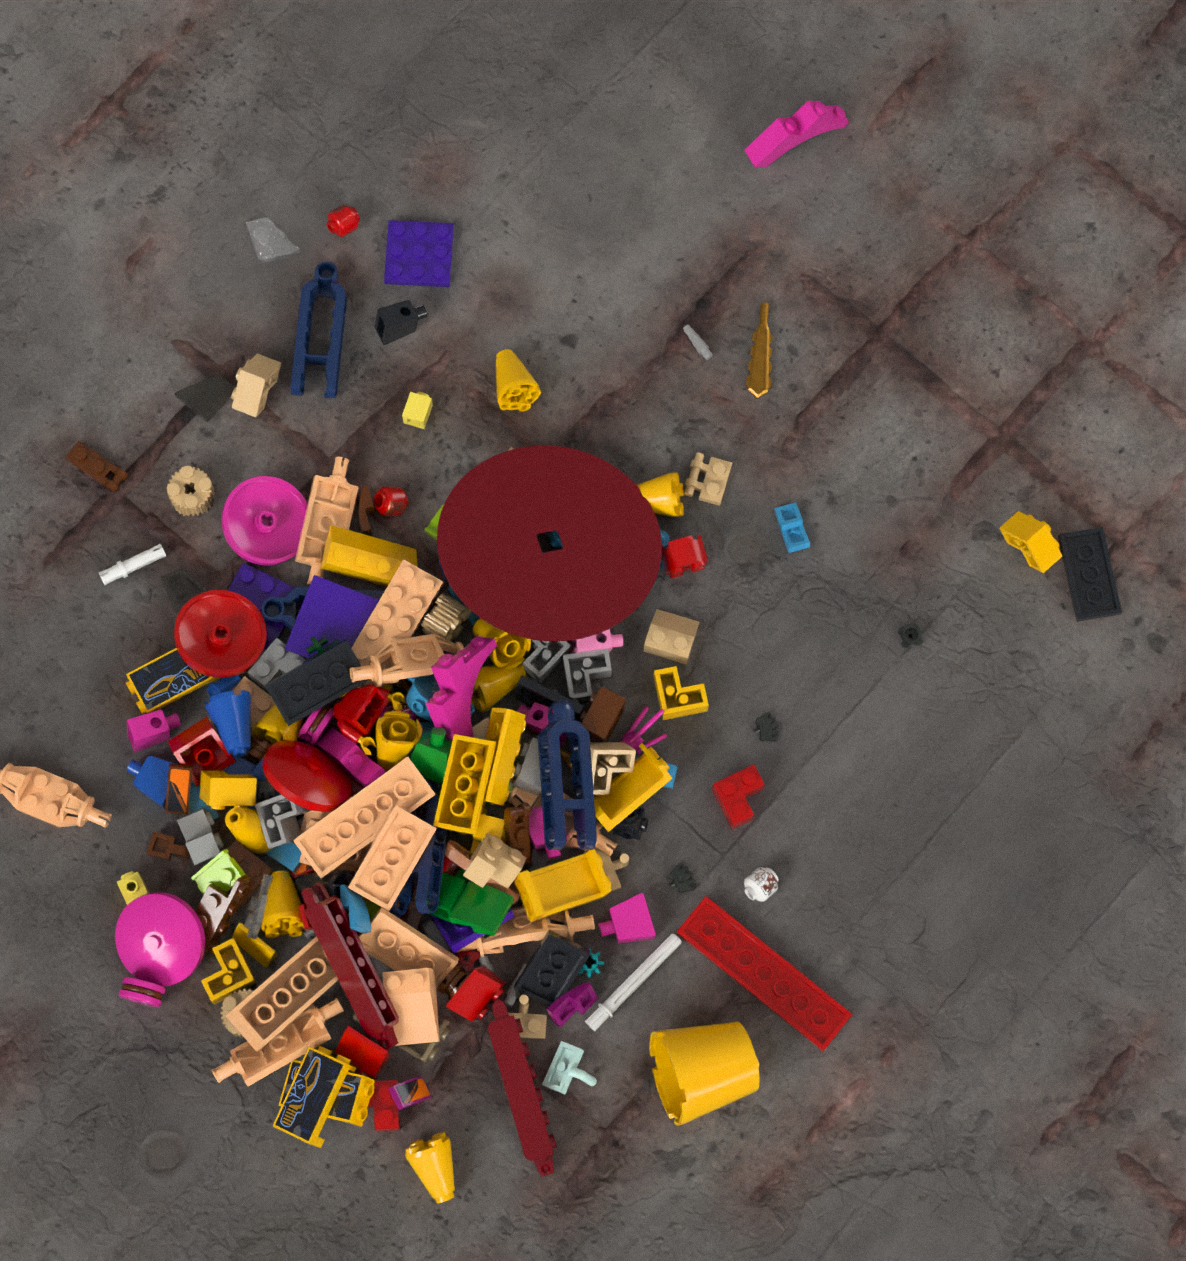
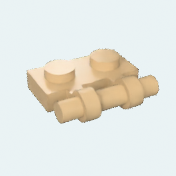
[684,453,732,506]

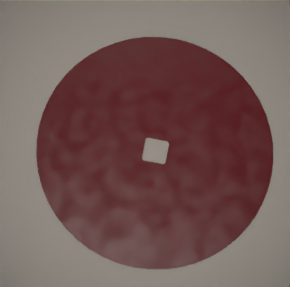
[437,446,662,642]

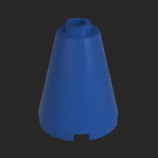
[205,690,251,757]

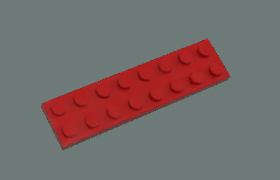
[676,896,853,1052]

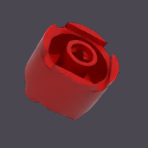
[661,535,709,579]

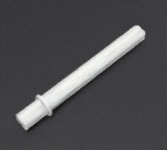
[585,934,682,1031]

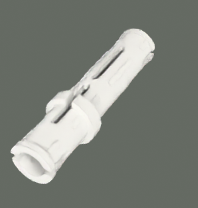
[98,544,166,585]

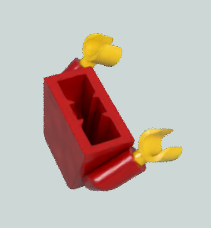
[334,684,406,755]

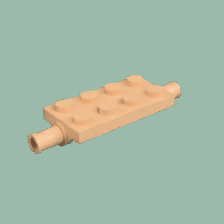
[295,457,358,586]
[211,998,344,1086]

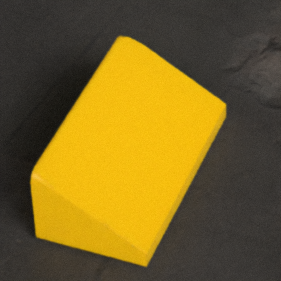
[232,923,277,968]

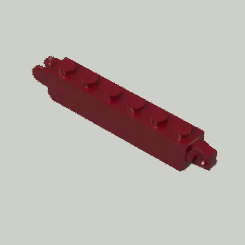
[302,882,399,1050]
[488,1000,557,1177]

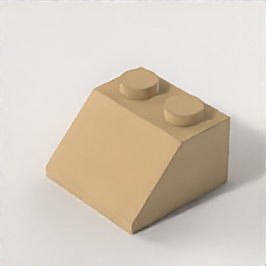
[643,609,700,665]

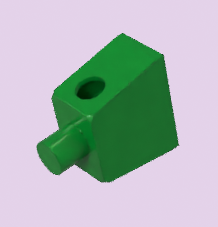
[410,727,452,785]
[415,869,469,922]

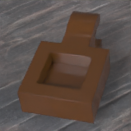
[146,832,190,861]

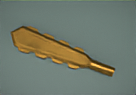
[746,302,772,399]

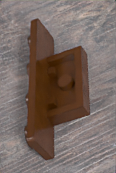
[195,874,251,957]

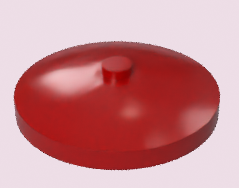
[174,590,267,678]
[262,740,351,812]

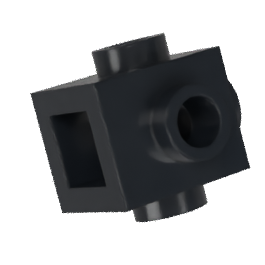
[612,807,649,840]

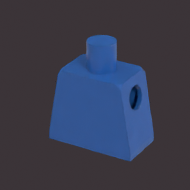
[127,756,175,809]

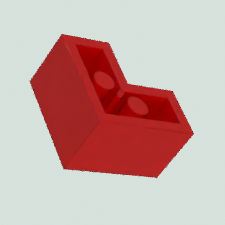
[712,764,765,830]
[368,1080,400,1132]

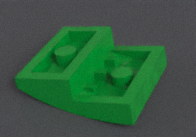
[448,881,514,936]

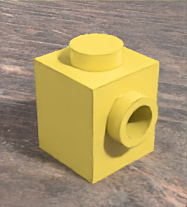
[402,392,433,429]
[117,871,149,905]

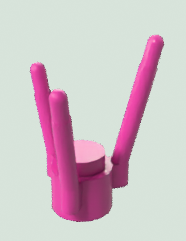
[620,706,667,755]

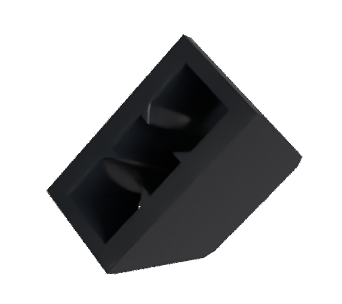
[374,300,427,346]

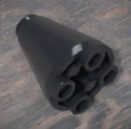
[295,870,355,914]

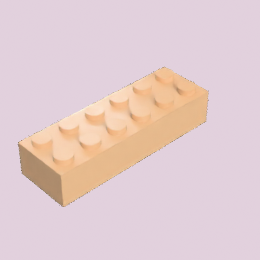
[225,936,338,1052]

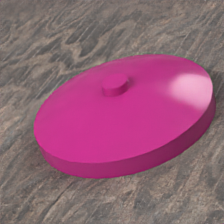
[221,476,308,566]
[115,892,205,986]

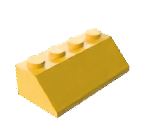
[320,525,418,587]
[483,708,526,806]
[433,734,496,835]

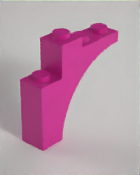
[744,101,849,168]
[426,636,497,741]
[316,728,386,788]

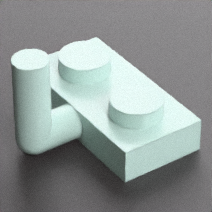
[542,1041,597,1094]

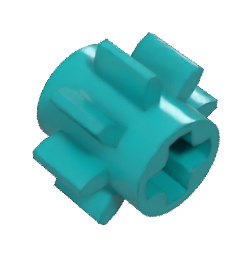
[578,948,604,979]

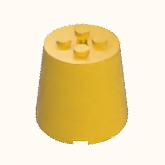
[649,1022,759,1126]

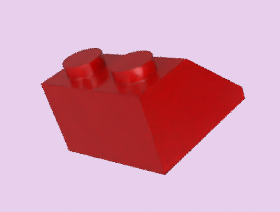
[167,717,236,787]
[446,965,505,1022]
[334,1026,391,1080]

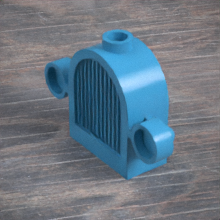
[406,674,475,721]

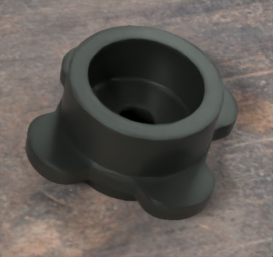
[898,624,923,648]

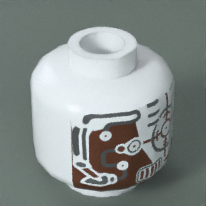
[744,867,779,902]

